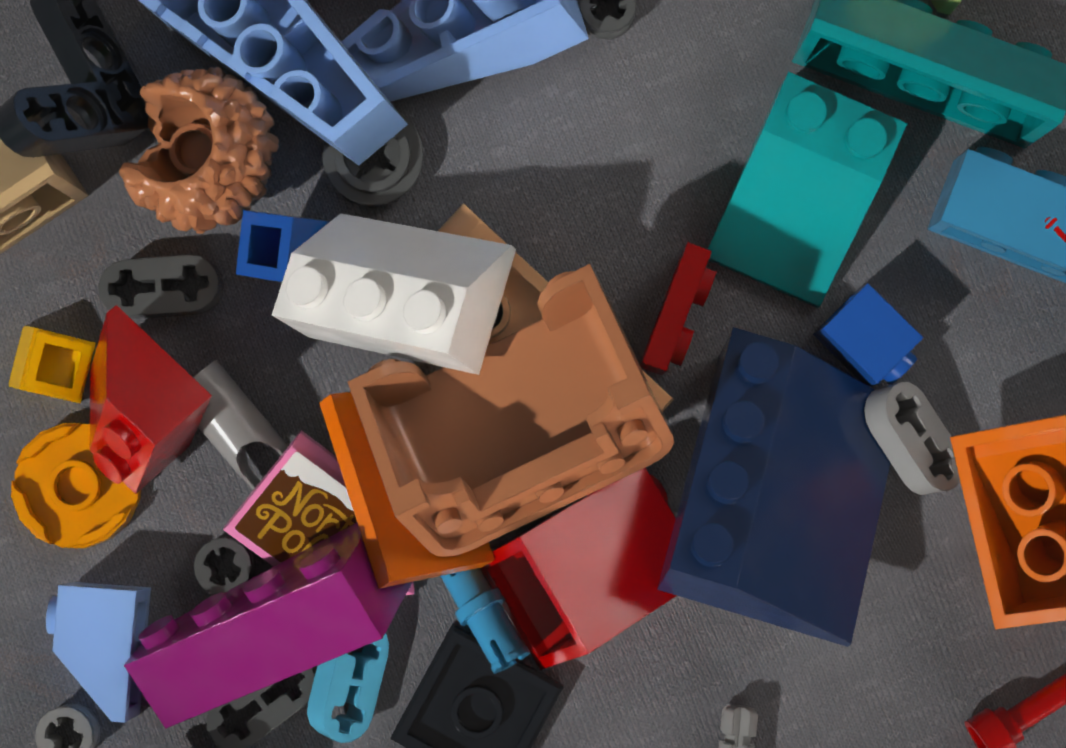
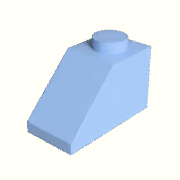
[46,582,151,723]

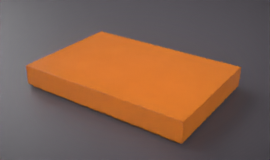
[319,392,495,589]

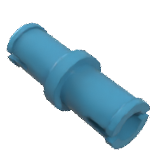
[440,568,530,674]

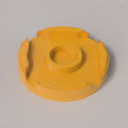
[11,423,141,548]

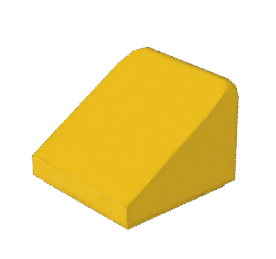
[9,326,96,403]

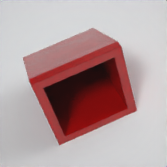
[481,468,677,670]

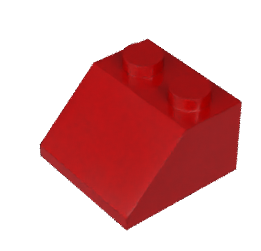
[90,305,212,494]

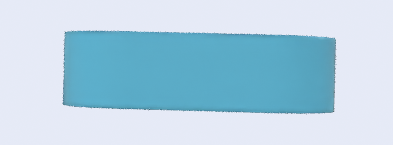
[307,633,389,743]

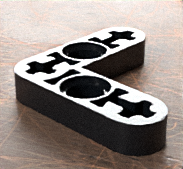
[0,0,149,158]

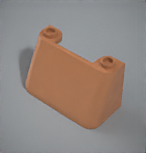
[348,264,674,557]

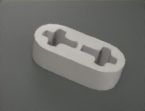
[864,382,960,495]

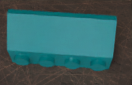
[792,0,1066,149]

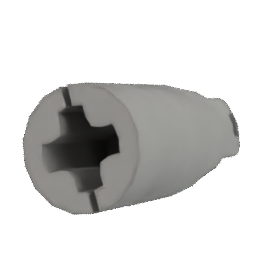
[193,360,288,490]

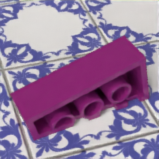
[124,522,412,729]

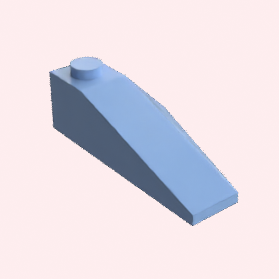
[341,0,589,102]

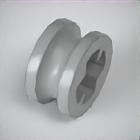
[35,703,100,748]

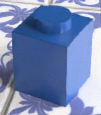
[236,210,330,282]
[813,283,924,386]

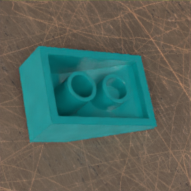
[707,71,908,308]

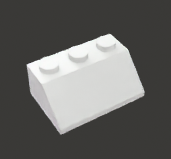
[272,213,516,375]

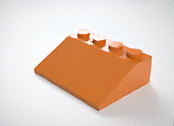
[950,414,1066,629]

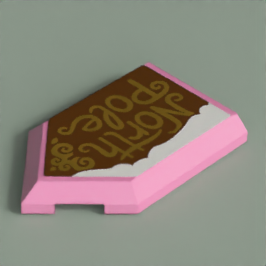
[223,430,415,595]

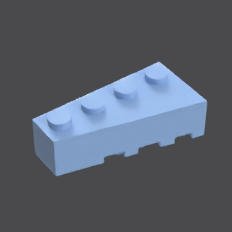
[138,0,408,166]

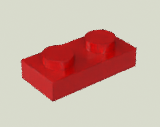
[639,242,717,375]

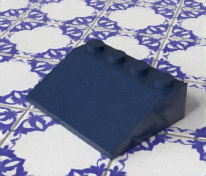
[657,327,899,647]

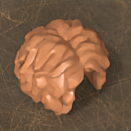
[119,67,279,234]

